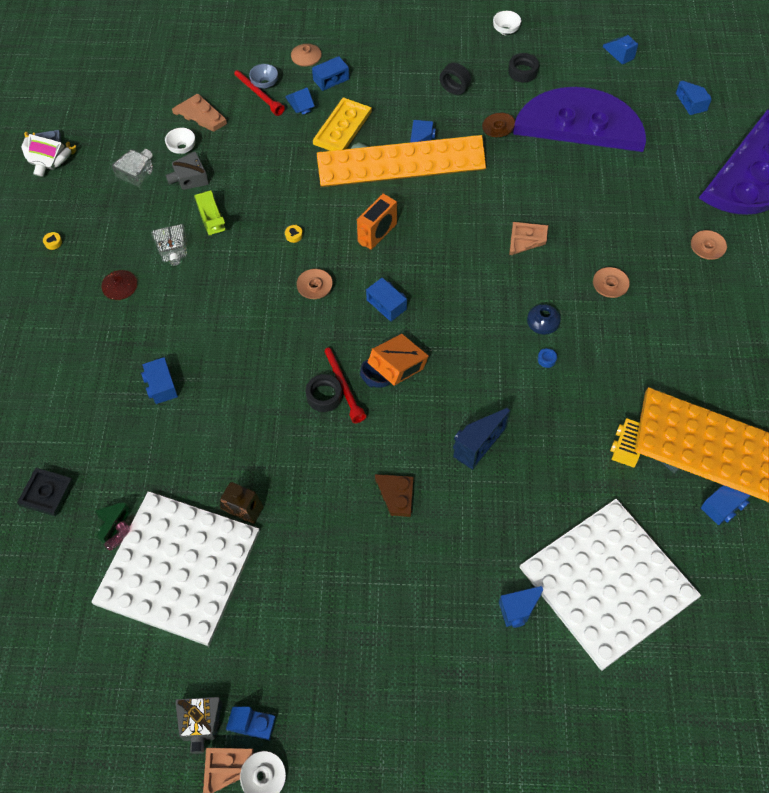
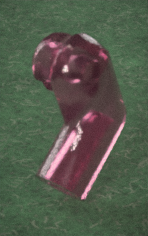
[104,521,130,551]

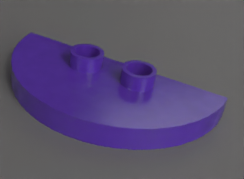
[513,87,646,152]
[699,110,769,215]

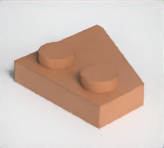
[509,222,548,255]
[203,748,254,793]

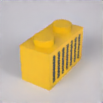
[610,418,640,467]

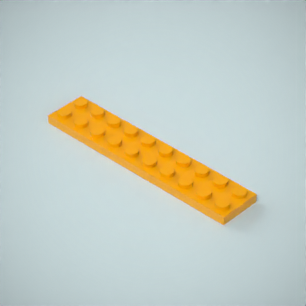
[317,135,486,187]

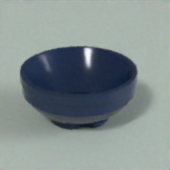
[527,304,561,335]
[360,360,390,388]

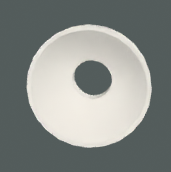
[493,11,521,35]
[165,128,195,154]

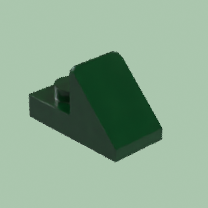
[95,502,131,546]

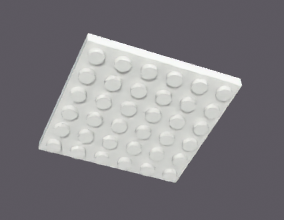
[92,492,260,646]
[520,499,701,671]

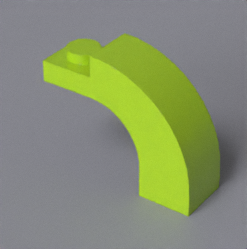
[194,190,225,235]

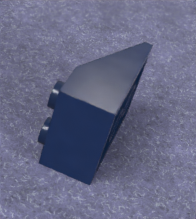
[453,408,510,470]

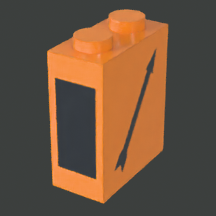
[357,194,397,250]
[367,334,429,386]

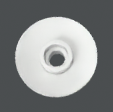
[240,751,286,793]

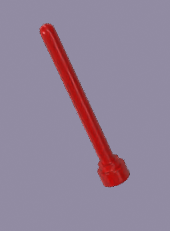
[234,70,285,116]
[325,347,366,423]

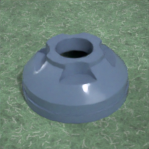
[249,64,278,89]

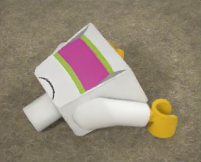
[21,132,76,177]

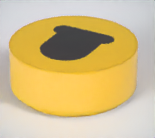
[285,225,303,243]
[43,232,62,250]

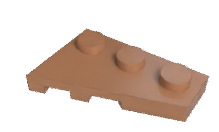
[172,94,227,131]

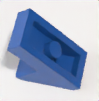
[226,707,276,741]

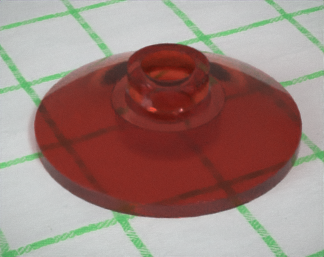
[101,270,137,300]

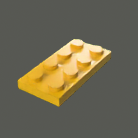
[313,98,371,151]

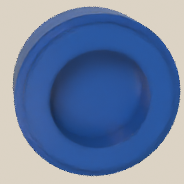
[538,348,557,368]

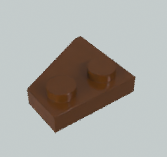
[375,474,413,517]

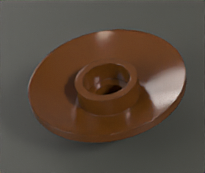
[482,113,515,137]

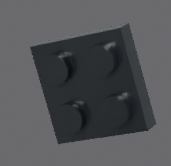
[17,468,74,517]

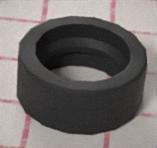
[508,53,539,83]
[439,62,471,95]
[305,374,342,412]

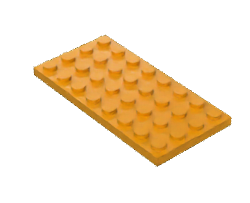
[634,387,769,502]

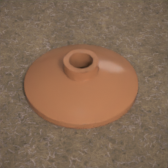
[291,44,322,66]
[691,230,727,260]
[593,267,629,298]
[297,269,332,299]

